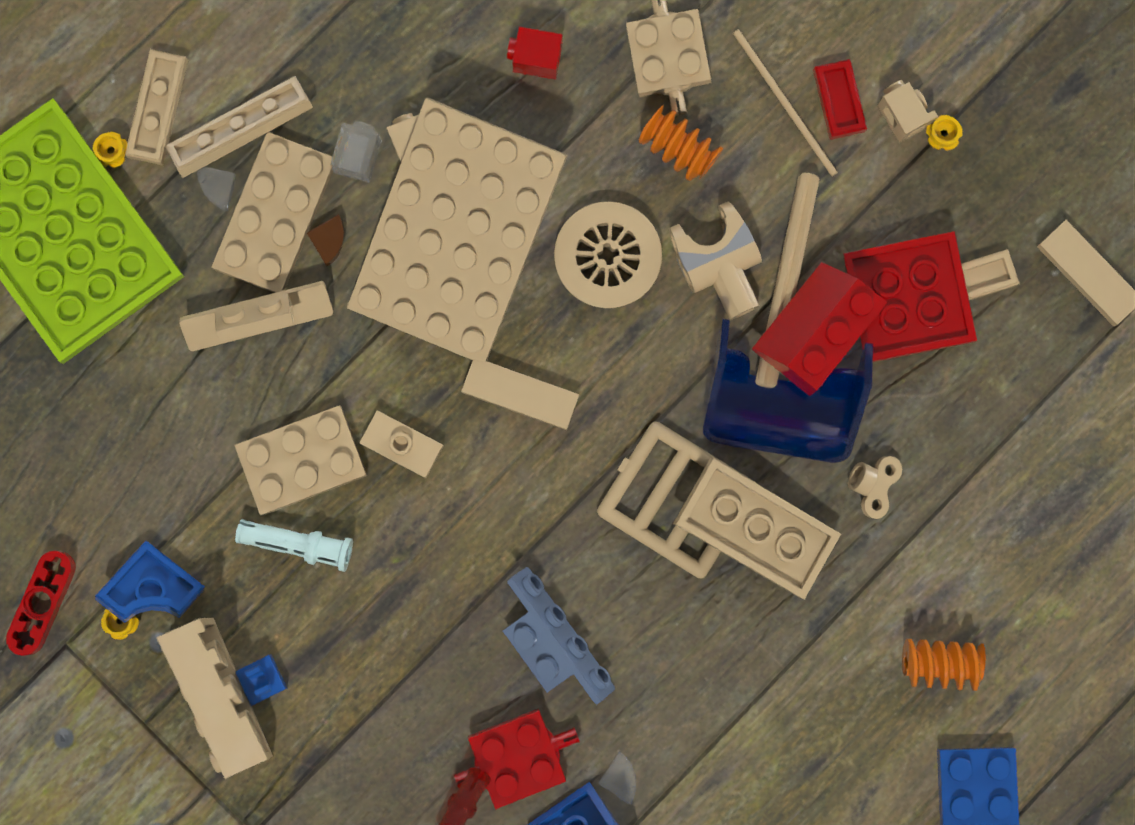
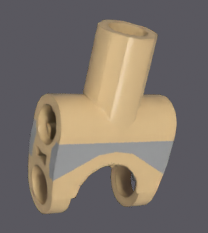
[669,201,762,320]

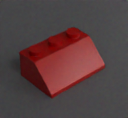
[751,262,887,396]

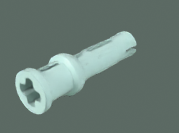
[235,519,353,572]

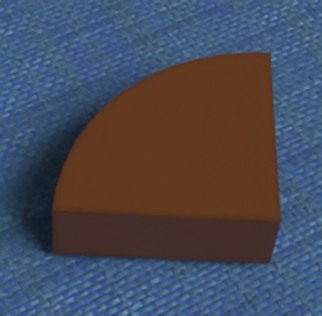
[307,214,345,266]

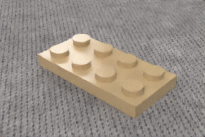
[211,132,337,293]
[673,458,841,600]

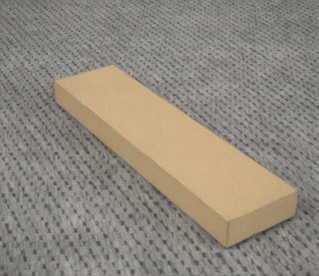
[166,76,313,178]

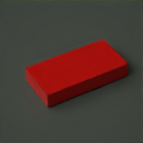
[813,59,867,140]

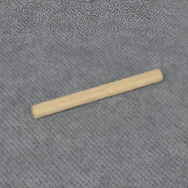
[755,173,820,388]

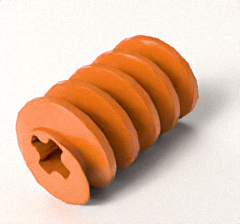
[639,104,723,181]
[902,639,986,691]

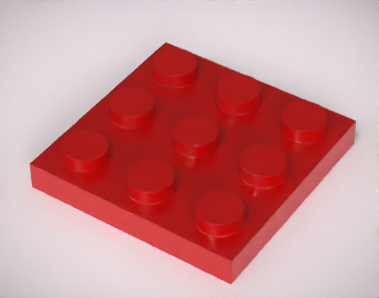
[843,231,977,364]

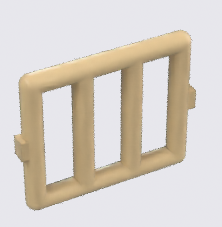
[597,421,757,578]

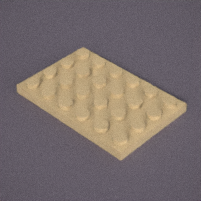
[347,98,568,363]

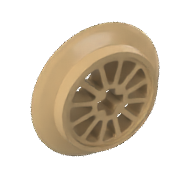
[554,202,662,308]

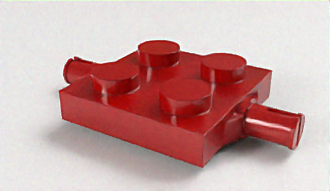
[454,708,580,810]

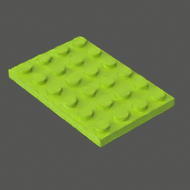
[0,98,185,364]

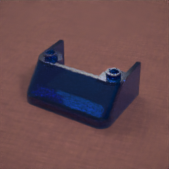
[703,319,873,463]

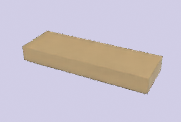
[125,49,188,165]
[1037,220,1135,327]
[461,358,579,431]

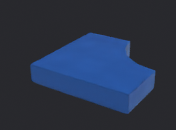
[95,541,205,623]

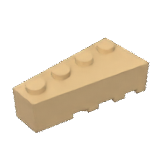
[157,618,273,778]

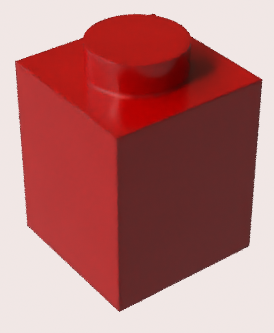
[507,27,563,80]

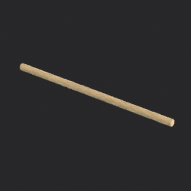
[733,29,838,177]

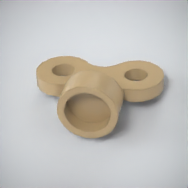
[848,456,902,519]

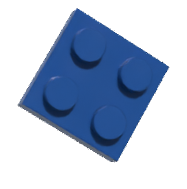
[937,747,1019,825]

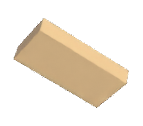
[962,249,1020,301]

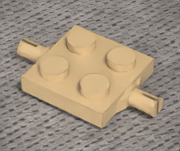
[626,0,711,116]

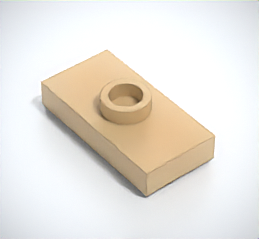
[360,410,444,479]

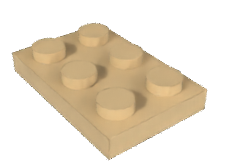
[234,405,367,516]

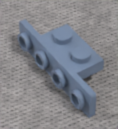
[503,567,615,704]

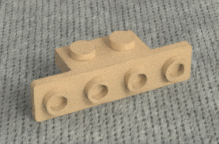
[179,281,333,351]

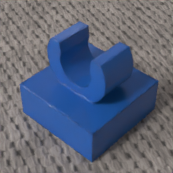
[235,654,287,706]

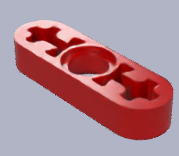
[6,551,76,656]

